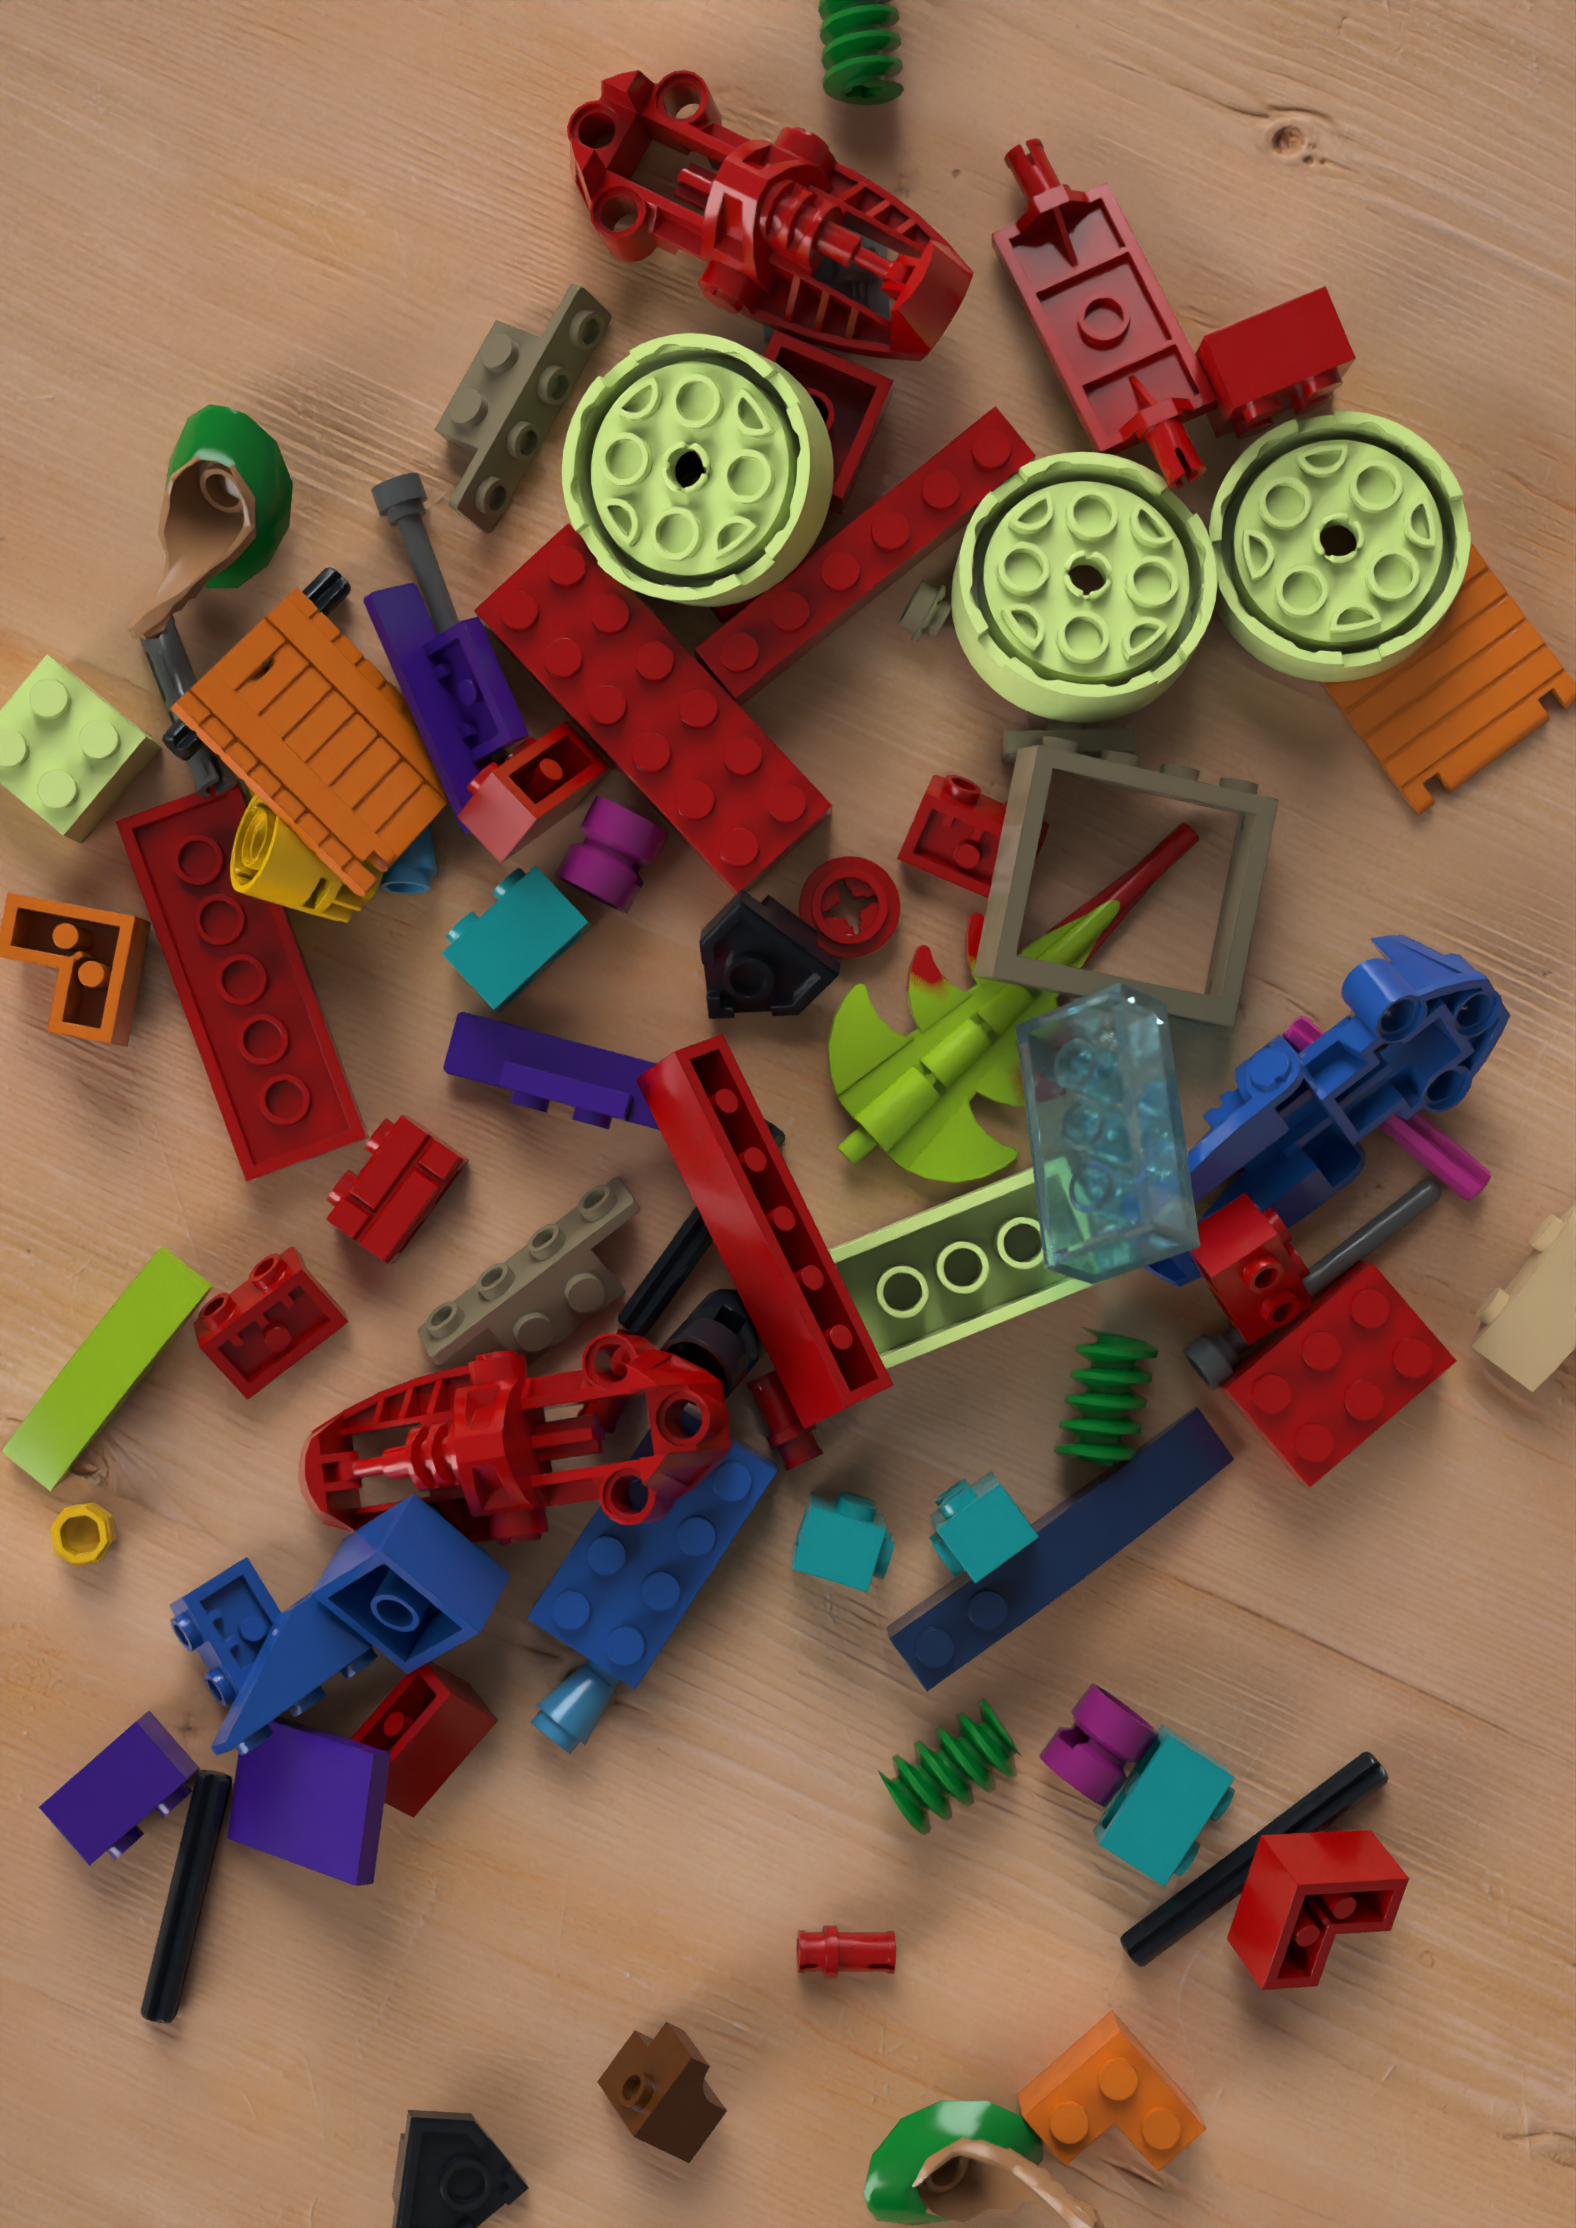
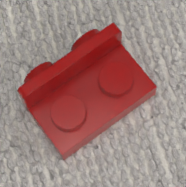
[897,775,1049,898]
[193,1246,349,1400]

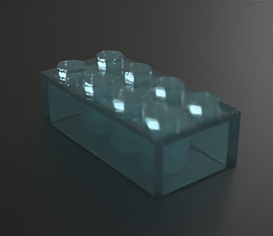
[1016,982,1200,1284]

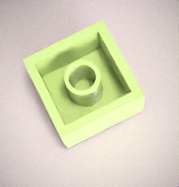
[0,654,162,843]

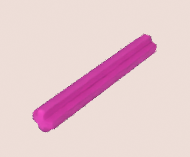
[1281,1016,1491,1200]

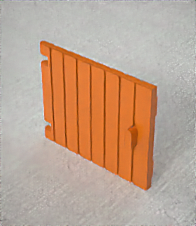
[1319,544,1576,816]
[170,587,450,896]

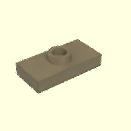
[1001,720,1134,764]

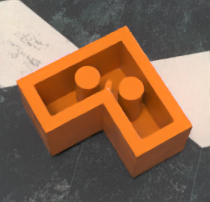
[0,892,151,1047]
[1017,2010,1206,2172]

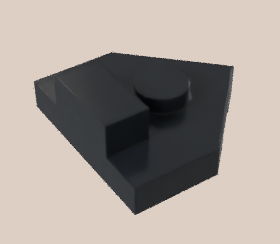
[699,889,841,1019]
[392,2110,529,2228]

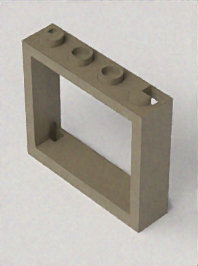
[973,736,1279,1027]

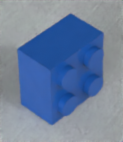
[311,1494,511,1674]

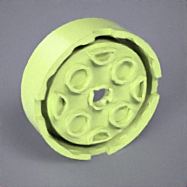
[562,333,834,607]
[1208,411,1471,682]
[951,452,1217,723]

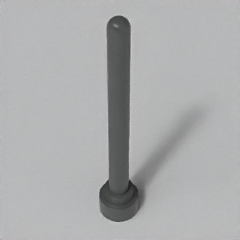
[371,473,508,766]
[1182,1180,1441,1390]

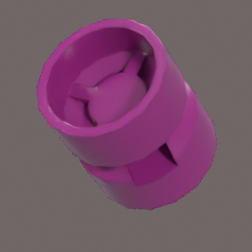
[554,796,669,914]
[1039,1683,1160,1807]

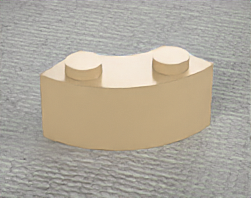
[1471,1203,1576,1392]

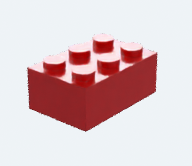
[1218,1261,1457,1488]

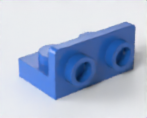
[170,1557,281,1707]

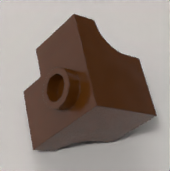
[597,2022,727,2163]

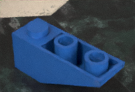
[211,1591,378,1756]

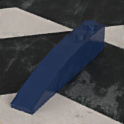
[887,1407,1234,1691]

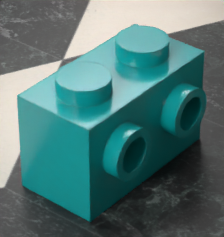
[441,865,592,1013]
[929,1471,1039,1584]
[792,1490,895,1592]
[1093,1724,1235,1887]

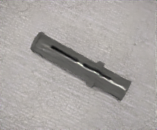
[139,616,237,798]

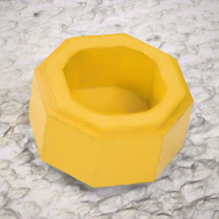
[50,1501,117,1567]

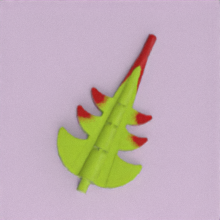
[826,822,1200,1183]

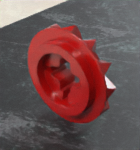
[799,856,900,958]

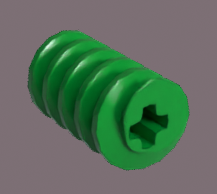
[818,0,904,105]
[1054,1327,1158,1467]
[878,1698,1022,1835]

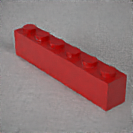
[694,406,1036,707]
[636,1034,894,1429]

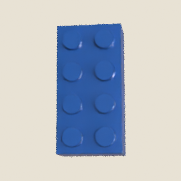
[527,1405,778,1689]

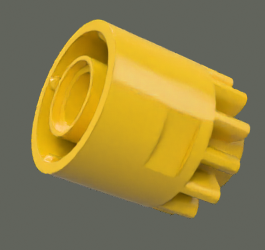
[230,794,383,923]

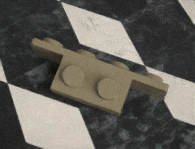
[434,284,611,534]
[418,1177,640,1367]

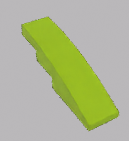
[1,1246,213,1492]

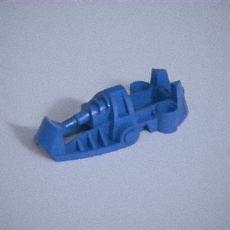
[1118,935,1510,1287]

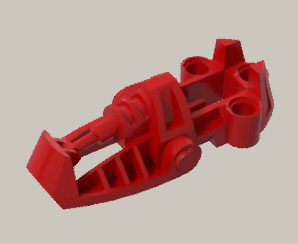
[567,70,974,361]
[298,1333,732,1545]

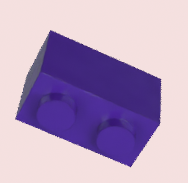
[39,1711,199,1866]

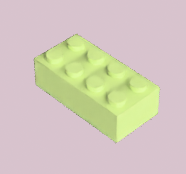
[828,1158,1108,1369]

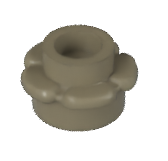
[898,580,951,642]

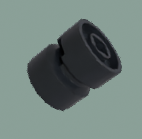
[660,1289,766,1406]

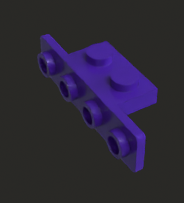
[364,583,530,834]
[443,1012,660,1130]

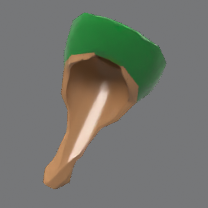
[128,404,293,640]
[863,2100,1105,2228]

